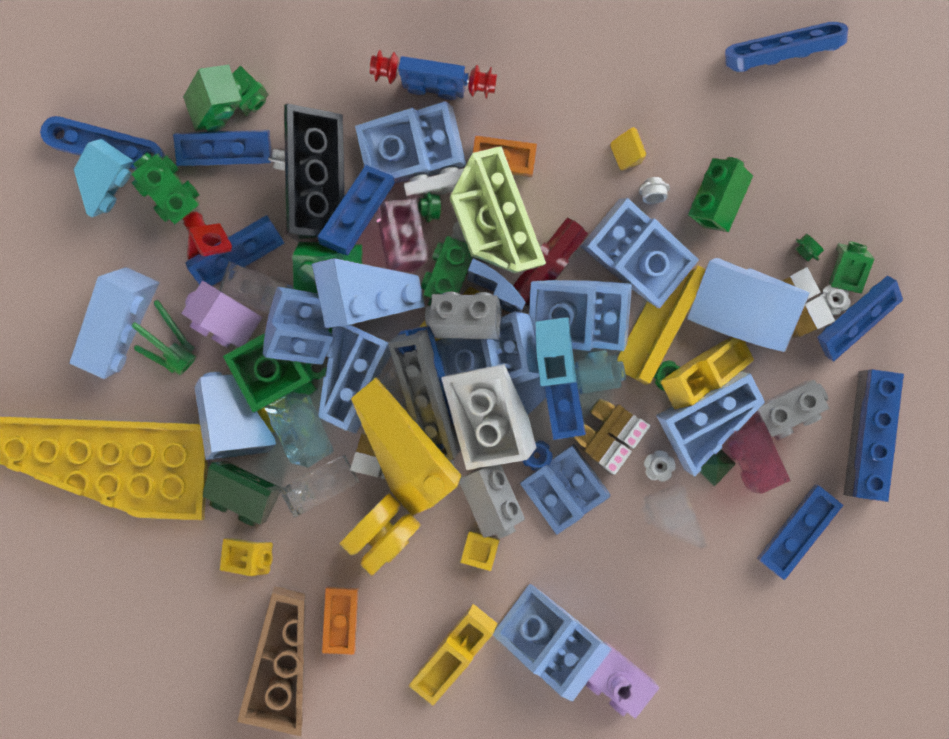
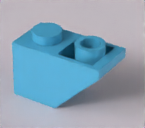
[74,139,133,217]
[536,317,577,386]

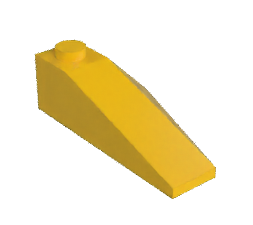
[351,377,461,516]

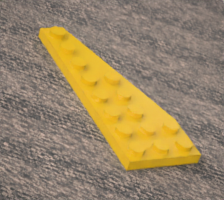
[0,417,208,520]

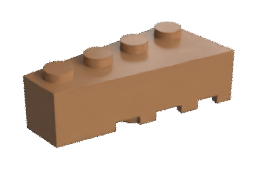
[237,586,305,736]

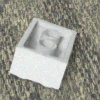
[442,364,537,470]

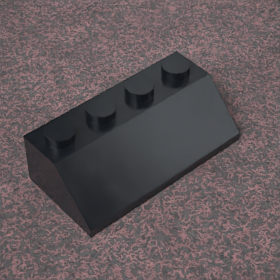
[284,103,345,242]

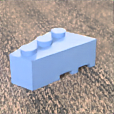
[312,259,425,328]
[69,267,160,379]
[318,325,392,434]
[656,371,765,477]

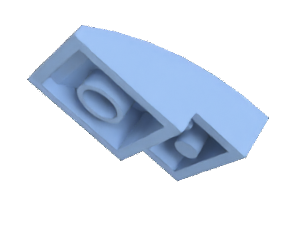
[355,101,466,183]
[580,198,699,308]
[687,258,810,352]
[529,280,632,351]
[436,311,539,385]
[493,584,611,702]

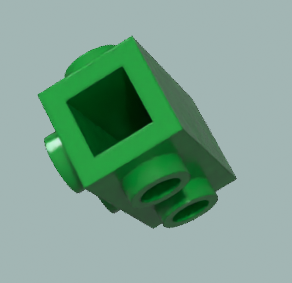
[131,152,200,225]
[688,157,753,233]
[421,236,474,306]

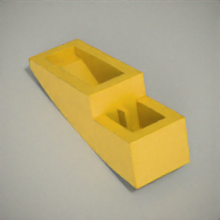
[660,337,754,410]
[408,604,498,706]

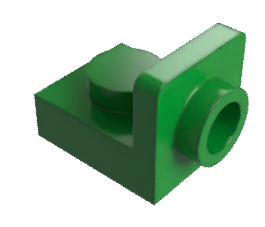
[232,65,269,116]
[829,241,875,294]

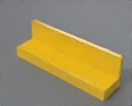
[613,266,706,385]

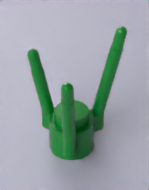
[131,300,197,375]

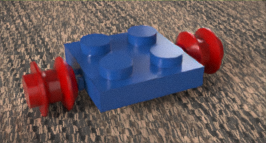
[369,50,497,100]

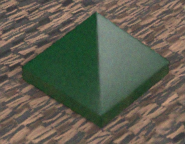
[699,449,736,486]

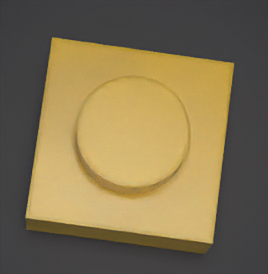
[460,531,500,571]

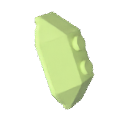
[449,146,546,273]

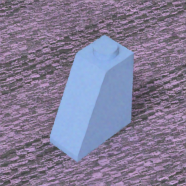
[194,372,276,460]

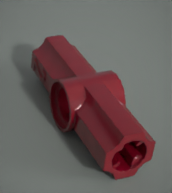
[513,217,588,308]

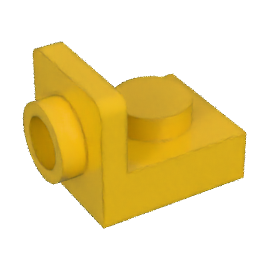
[219,538,273,576]

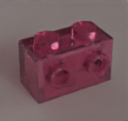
[376,198,428,272]
[727,421,790,494]

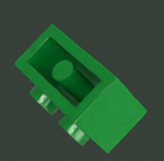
[183,64,242,132]

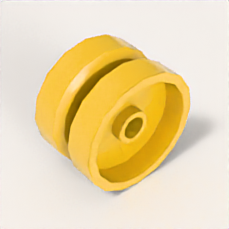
[339,493,421,576]

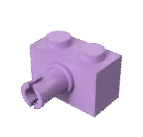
[181,281,263,348]
[586,641,659,719]

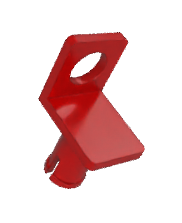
[183,212,232,260]

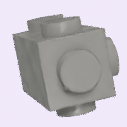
[425,292,502,339]
[753,380,830,440]
[459,464,525,539]

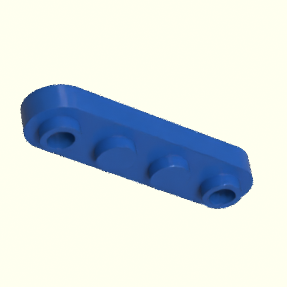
[725,22,848,72]
[40,116,165,170]

